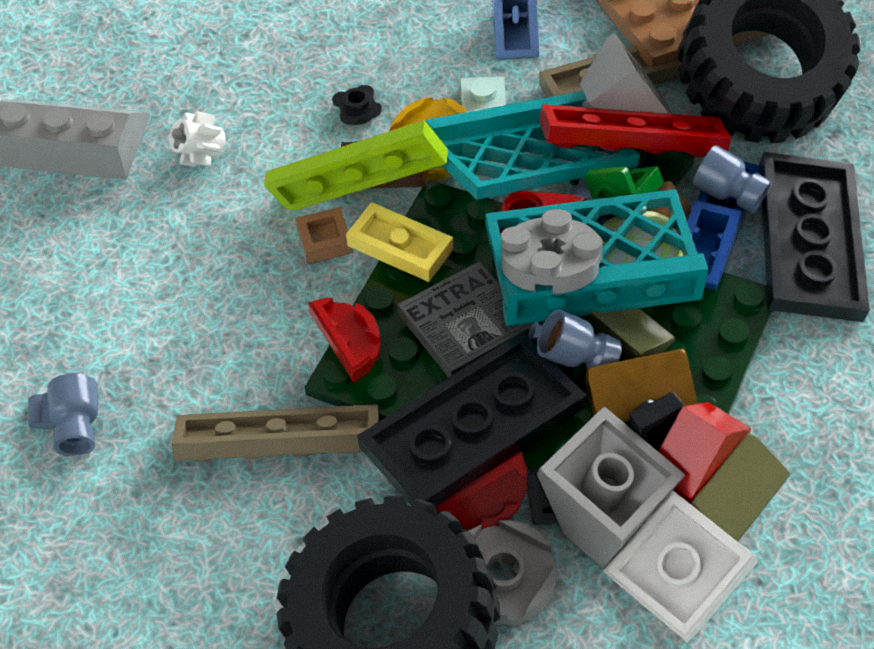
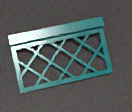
[425,91,640,200]
[485,189,708,326]

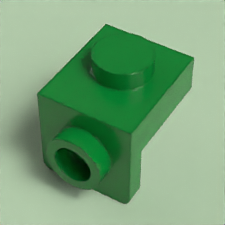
[584,166,664,215]

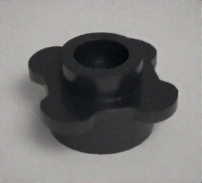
[332,85,382,125]

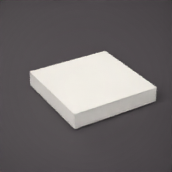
[603,491,758,643]

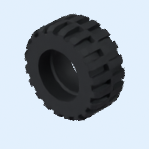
[677,0,861,144]
[276,496,500,649]

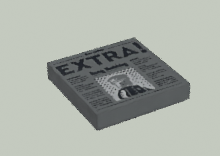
[397,261,533,378]

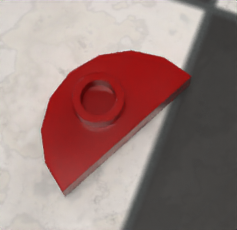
[308,298,381,382]
[435,451,528,530]

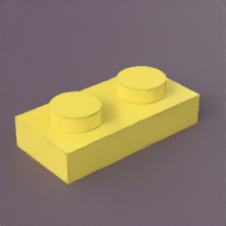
[346,202,453,282]

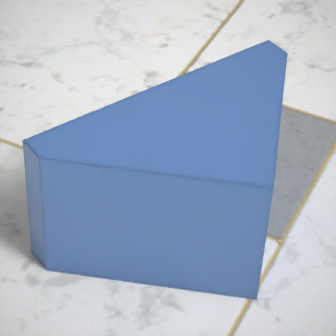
[492,0,539,59]

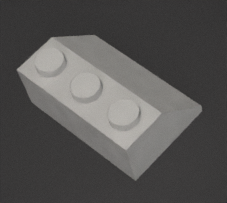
[0,99,150,180]

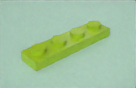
[264,120,448,210]

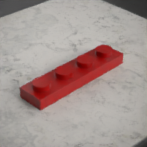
[539,104,731,157]

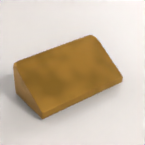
[585,349,698,425]

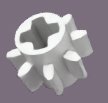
[169,111,226,167]

